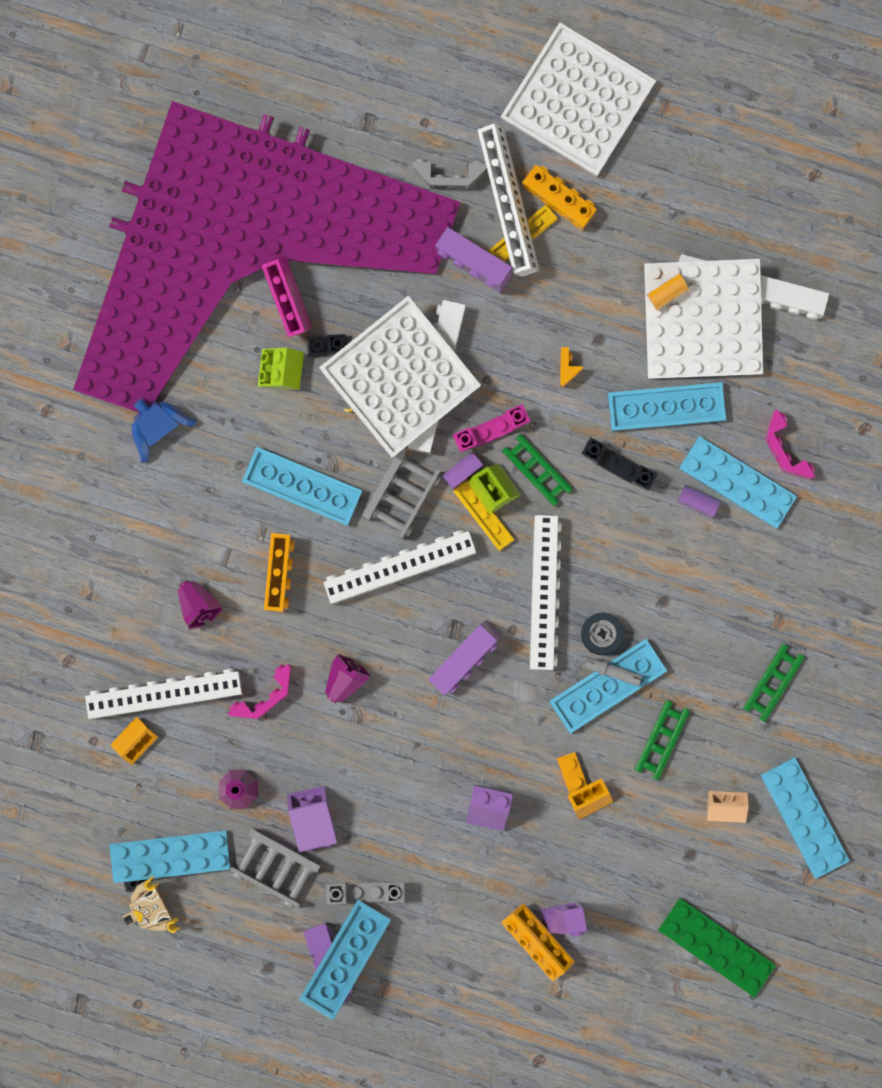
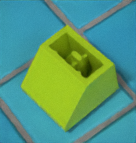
[258,347,304,390]
[468,464,521,514]

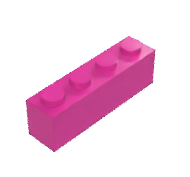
[261,256,312,337]

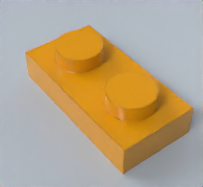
[557,752,587,794]

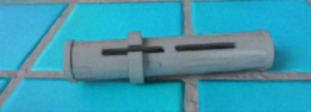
[583,656,642,687]

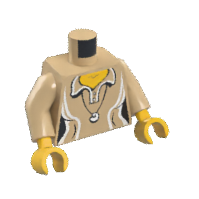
[123,876,181,933]

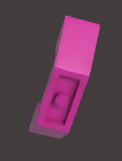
[453,404,530,453]
[765,409,815,480]
[228,664,291,719]

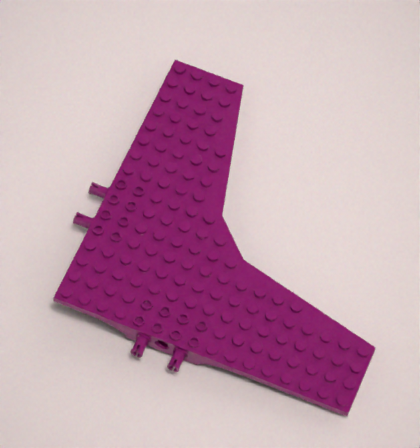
[73,101,460,413]

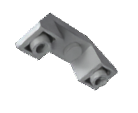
[412,159,488,190]
[326,882,405,904]

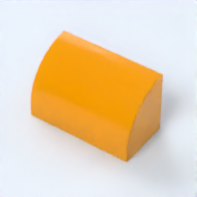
[647,273,689,310]
[110,717,158,765]
[567,778,613,820]

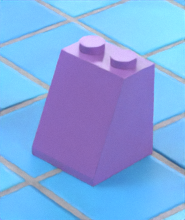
[466,785,513,831]
[287,786,337,852]

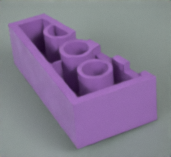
[435,227,513,294]
[428,620,503,696]
[541,902,587,937]
[303,922,353,1003]

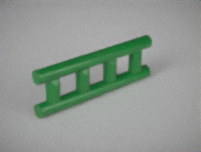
[502,434,573,507]
[743,643,805,723]
[634,700,690,781]

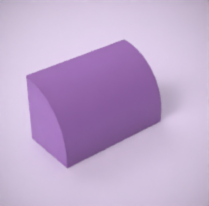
[441,452,483,490]
[677,485,720,518]

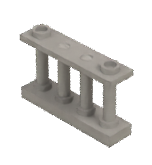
[362,450,442,539]
[230,828,321,908]

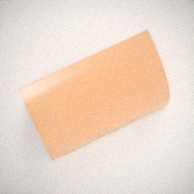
[707,791,749,823]

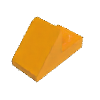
[560,347,584,388]

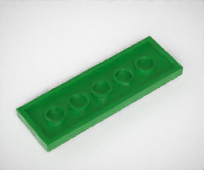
[657,898,776,998]

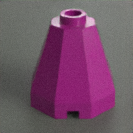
[177,580,223,630]
[325,654,371,703]
[219,770,258,809]

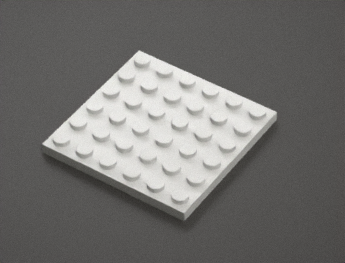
[500,23,656,177]
[644,259,763,379]
[319,296,481,458]

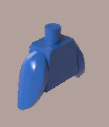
[131,398,197,463]

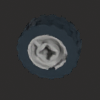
[581,612,624,655]

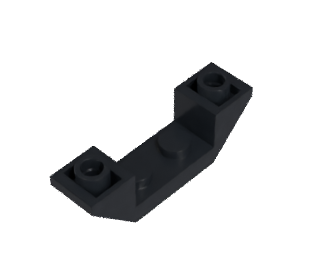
[581,437,658,491]

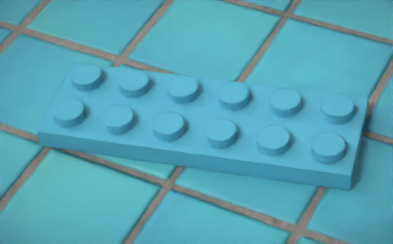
[608,382,726,431]
[679,436,797,529]
[242,447,363,526]
[549,639,667,734]
[760,757,849,879]
[110,831,230,883]
[299,900,391,1021]

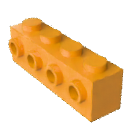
[522,165,597,231]
[264,533,295,613]
[501,903,575,981]

